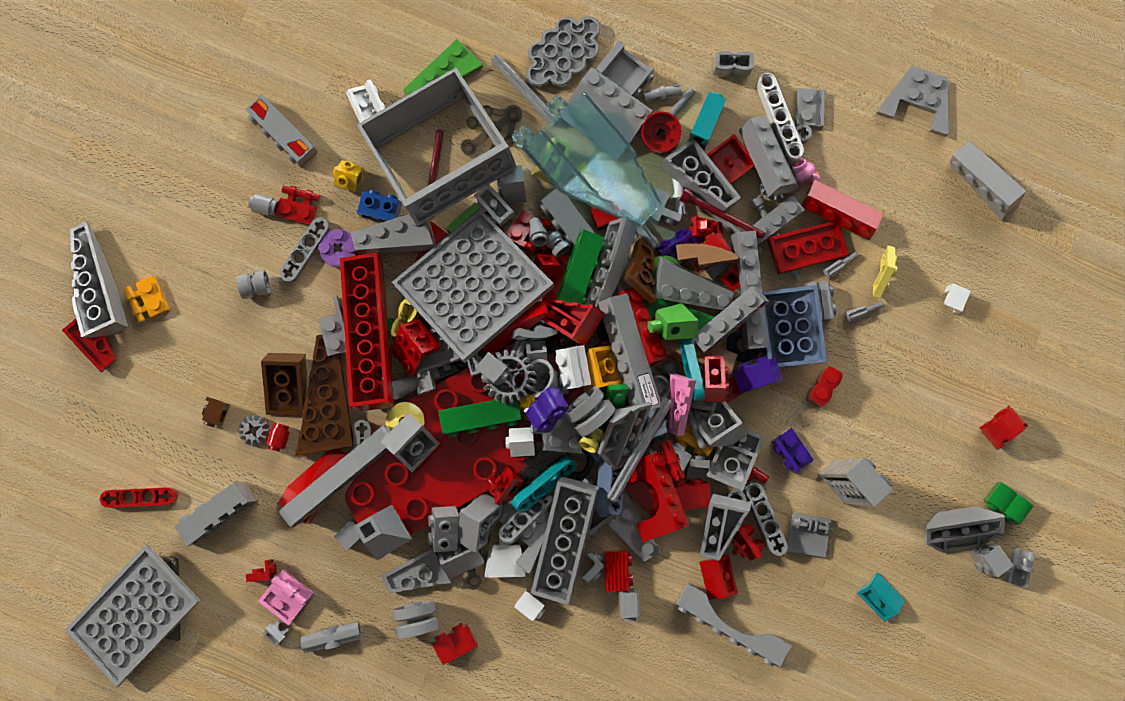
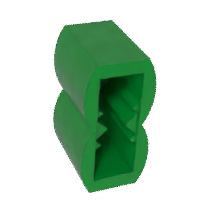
[983,482,1033,525]

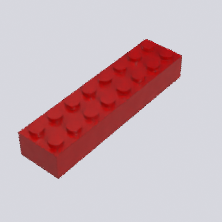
[340,253,394,412]

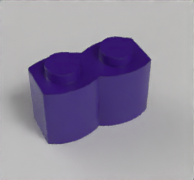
[526,387,569,433]

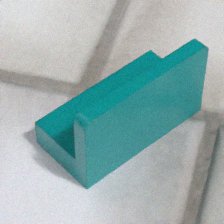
[857,572,905,622]

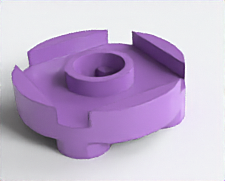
[318,228,358,267]

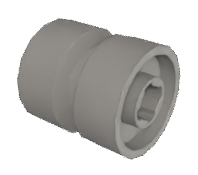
[237,270,271,299]
[653,375,670,401]

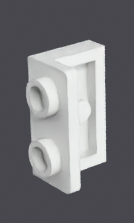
[346,80,385,123]

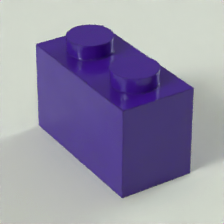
[734,356,783,393]

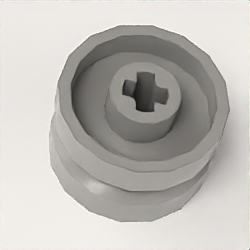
[565,386,615,436]
[392,600,440,638]

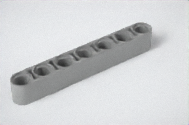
[279,425,391,528]

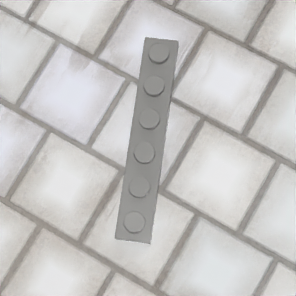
[705,195,804,280]

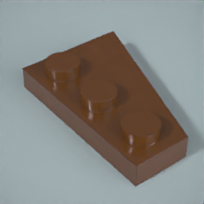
[624,239,656,304]

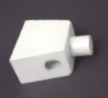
[485,533,525,577]

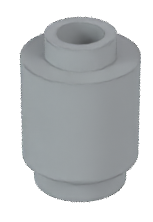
[248,193,278,216]

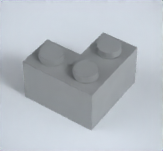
[458,493,503,553]

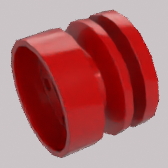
[641,111,682,155]

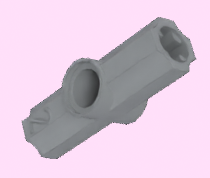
[300,621,363,653]

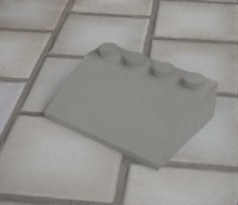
[558,67,653,161]

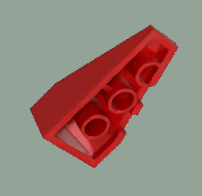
[481,300,548,354]
[277,449,347,524]

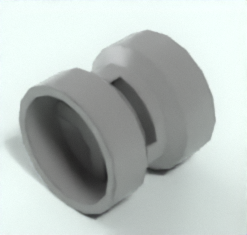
[545,231,570,258]

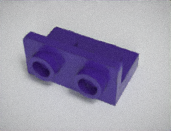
[655,229,698,265]
[772,428,814,473]

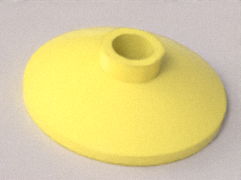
[386,402,425,431]

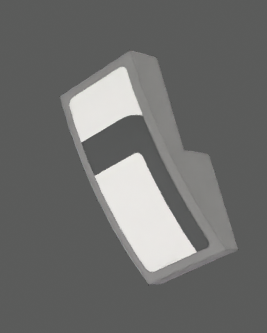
[511,325,557,341]

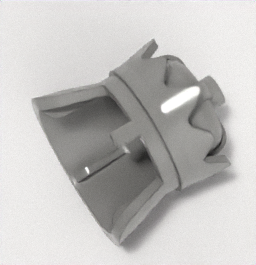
[529,359,569,399]

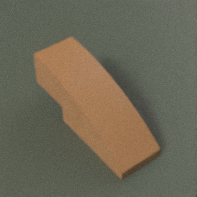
[676,244,738,268]

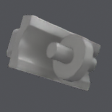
[1006,548,1035,588]

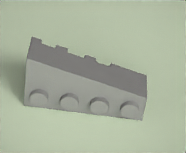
[660,139,741,212]
[950,141,1026,221]
[351,214,436,255]
[653,256,734,310]
[175,481,258,546]

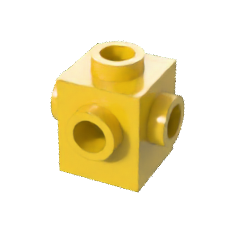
[332,160,364,192]

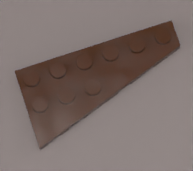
[295,335,354,456]

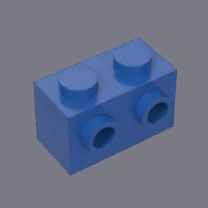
[357,190,402,222]

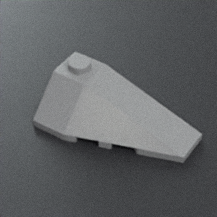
[693,401,747,447]

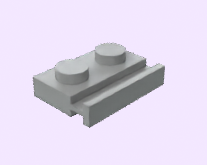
[795,88,825,128]

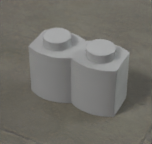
[713,51,754,77]
[619,589,640,621]

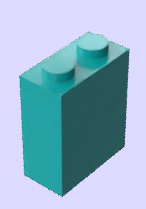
[687,92,726,151]

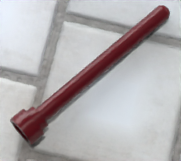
[428,129,444,218]
[679,187,765,238]

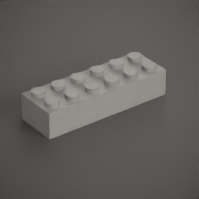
[818,458,893,507]
[531,476,600,605]

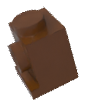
[202,397,230,428]

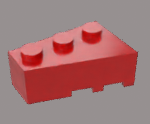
[542,298,605,347]

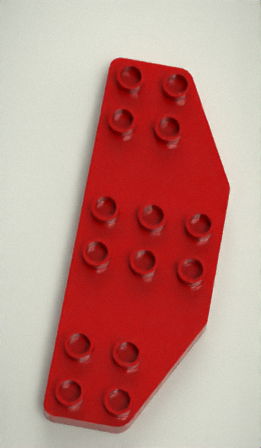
[345,341,629,535]

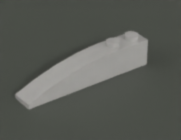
[585,217,637,309]
[70,221,128,338]

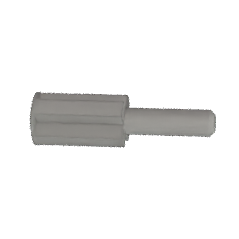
[823,252,859,279]
[845,302,884,322]

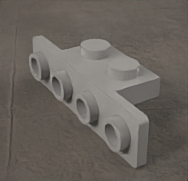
[319,295,346,357]

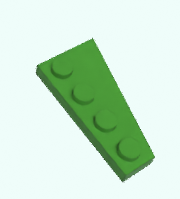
[403,39,483,95]

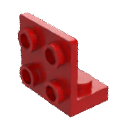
[390,319,441,377]

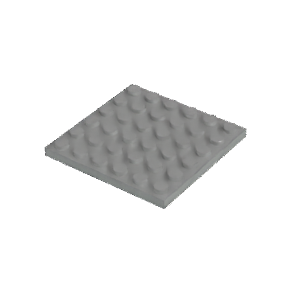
[392,209,555,363]

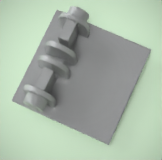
[787,512,833,558]

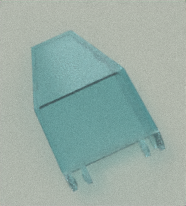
[512,92,662,227]

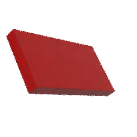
[767,222,850,275]

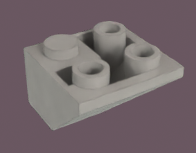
[354,505,412,560]

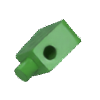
[648,303,698,340]

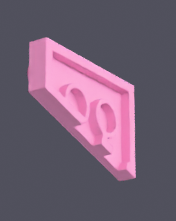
[668,374,696,436]

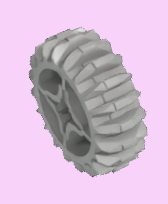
[482,350,536,404]

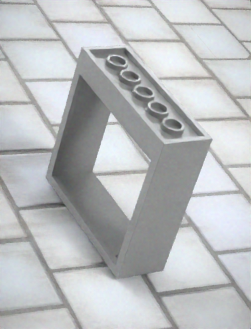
[357,68,517,226]

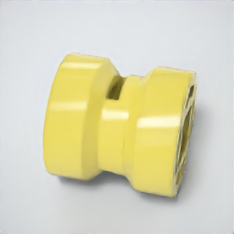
[579,428,605,453]

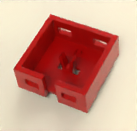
[707,134,755,185]

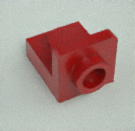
[246,559,277,582]

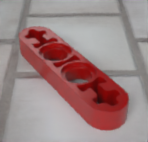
[99,487,178,508]

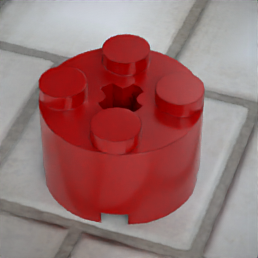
[979,405,1028,450]

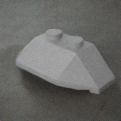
[597,402,652,471]
[925,506,1005,553]

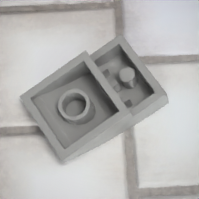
[706,429,765,491]

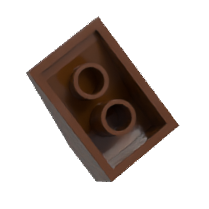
[261,353,307,416]

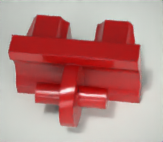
[689,216,723,239]
[488,465,524,505]
[732,524,766,561]

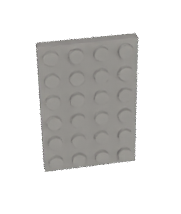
[65,545,201,687]

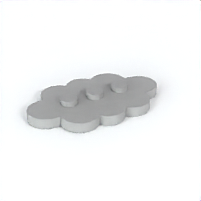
[527,16,601,88]

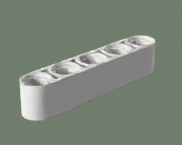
[756,73,804,163]

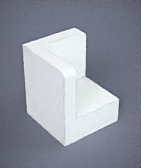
[944,283,970,314]

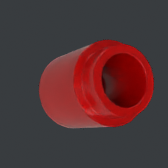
[266,422,290,452]

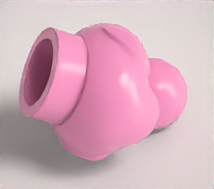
[792,159,820,185]

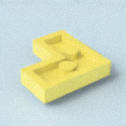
[873,246,897,298]

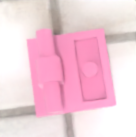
[258,569,314,625]

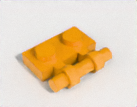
[123,275,170,323]

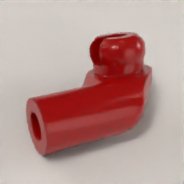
[747,467,769,484]

